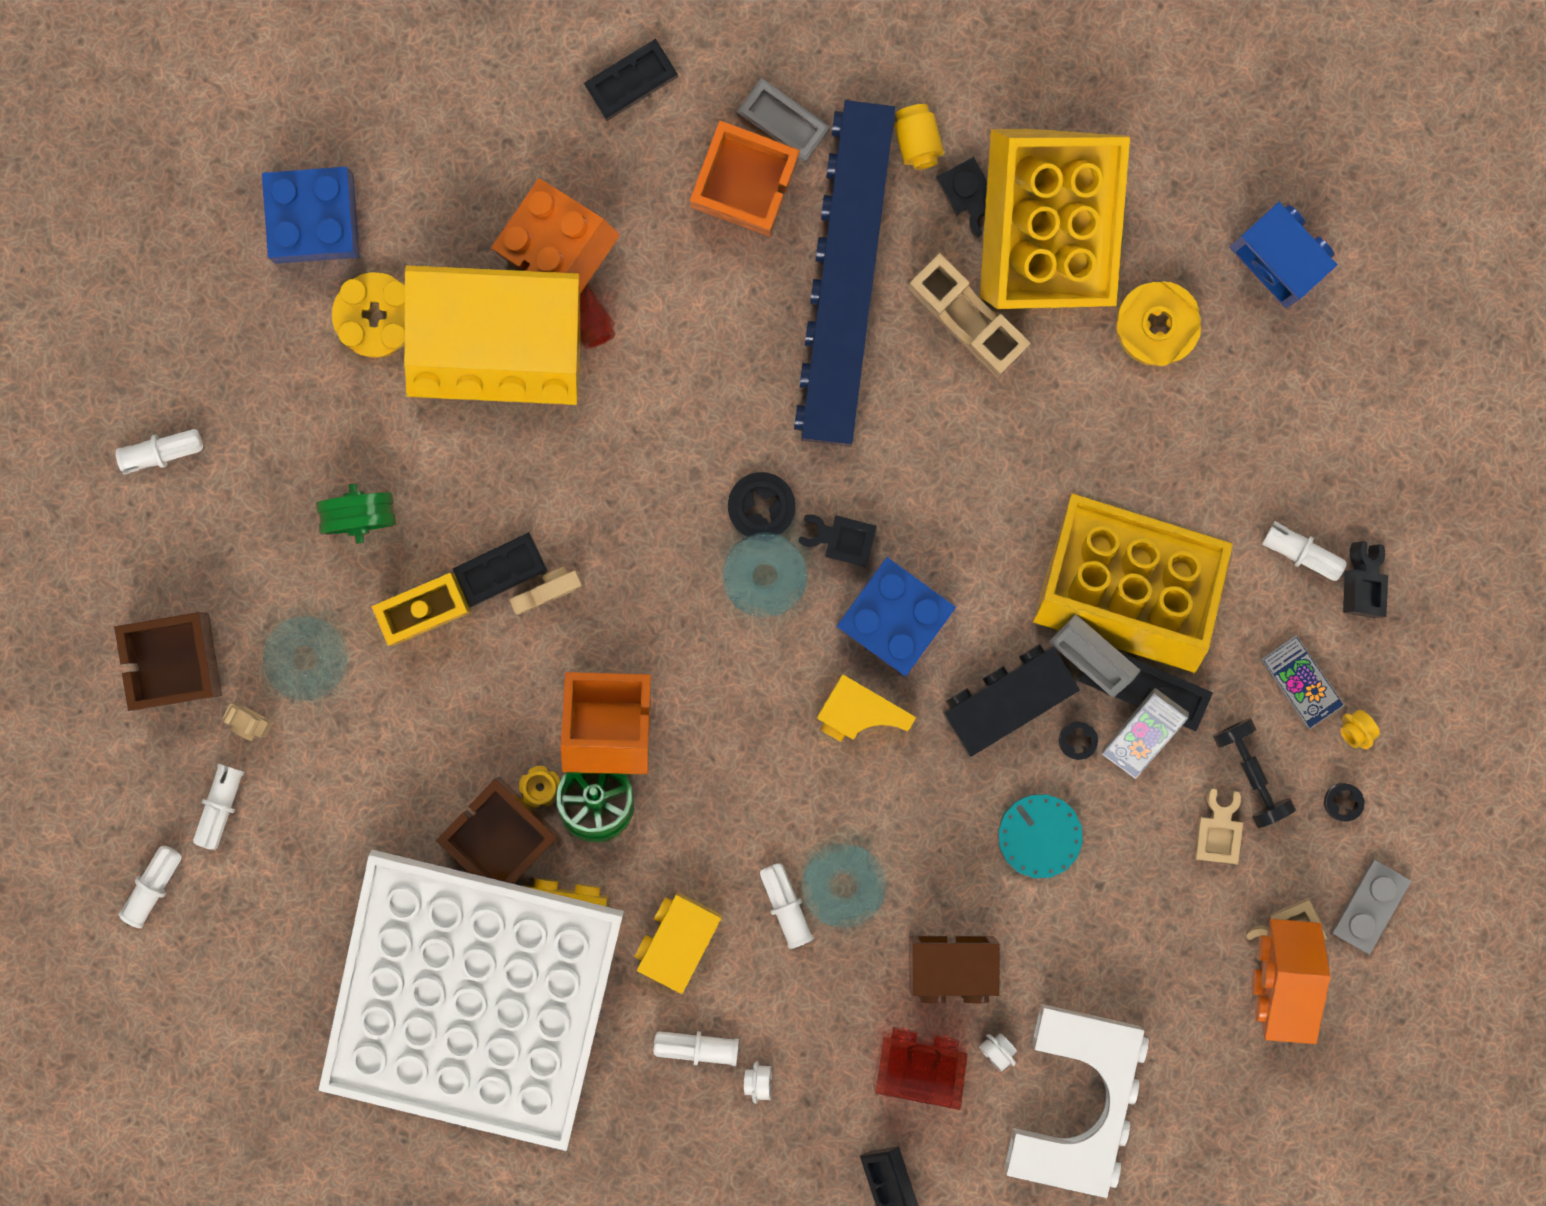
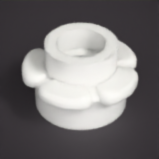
[979,1033,1017,1072]
[744,1061,772,1104]

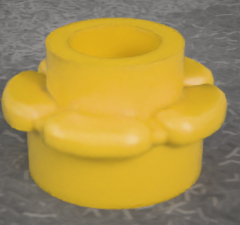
[1340,710,1380,749]
[519,766,560,808]

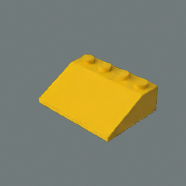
[980,129,1130,309]
[404,265,581,405]
[1033,493,1233,673]

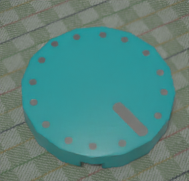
[998,794,1083,878]

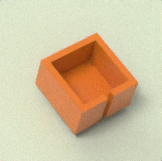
[690,120,800,237]
[491,178,620,293]
[561,672,651,774]
[1251,919,1331,1044]

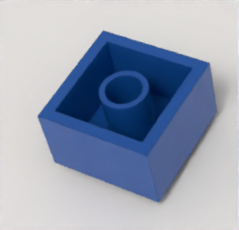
[262,166,360,264]
[1229,201,1338,309]
[836,557,956,676]

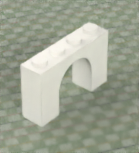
[1004,1004,1149,1198]

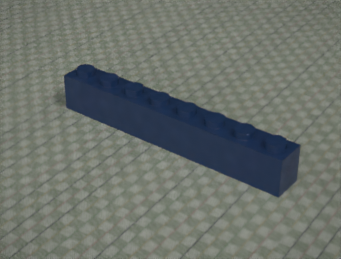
[794,100,895,447]

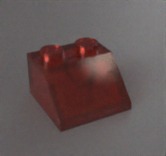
[872,1027,968,1110]

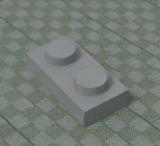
[1331,859,1411,955]

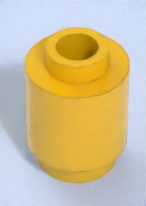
[894,104,945,170]

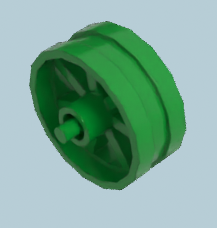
[316,484,397,544]
[557,772,634,843]

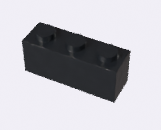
[942,644,1080,757]

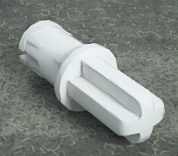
[116,429,203,475]
[1262,521,1347,581]
[193,764,244,850]
[118,846,181,928]
[760,863,814,949]
[653,1031,739,1066]

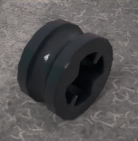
[1058,722,1098,760]
[1324,783,1365,822]

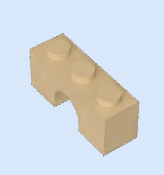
[907,253,1031,378]

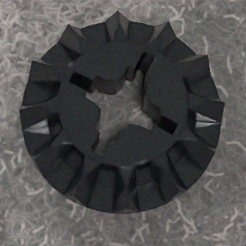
[728,472,795,540]

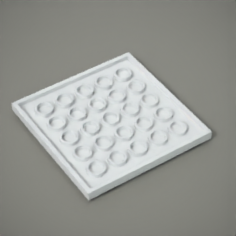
[318,850,624,1151]

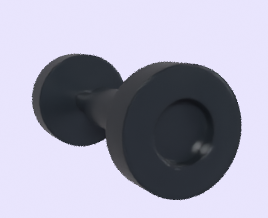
[1213,718,1296,828]

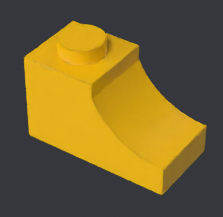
[816,674,916,742]

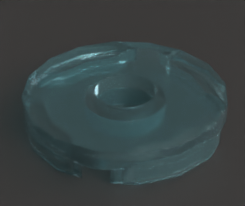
[722,532,807,618]
[263,617,348,700]
[801,843,886,928]

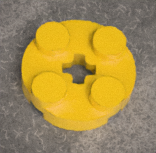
[332,272,405,358]
[1115,281,1201,367]

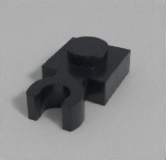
[936,157,987,238]
[798,515,877,567]
[1343,541,1388,618]

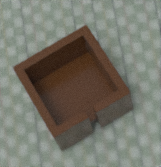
[114,612,222,711]
[436,776,560,884]
[909,936,1000,1004]

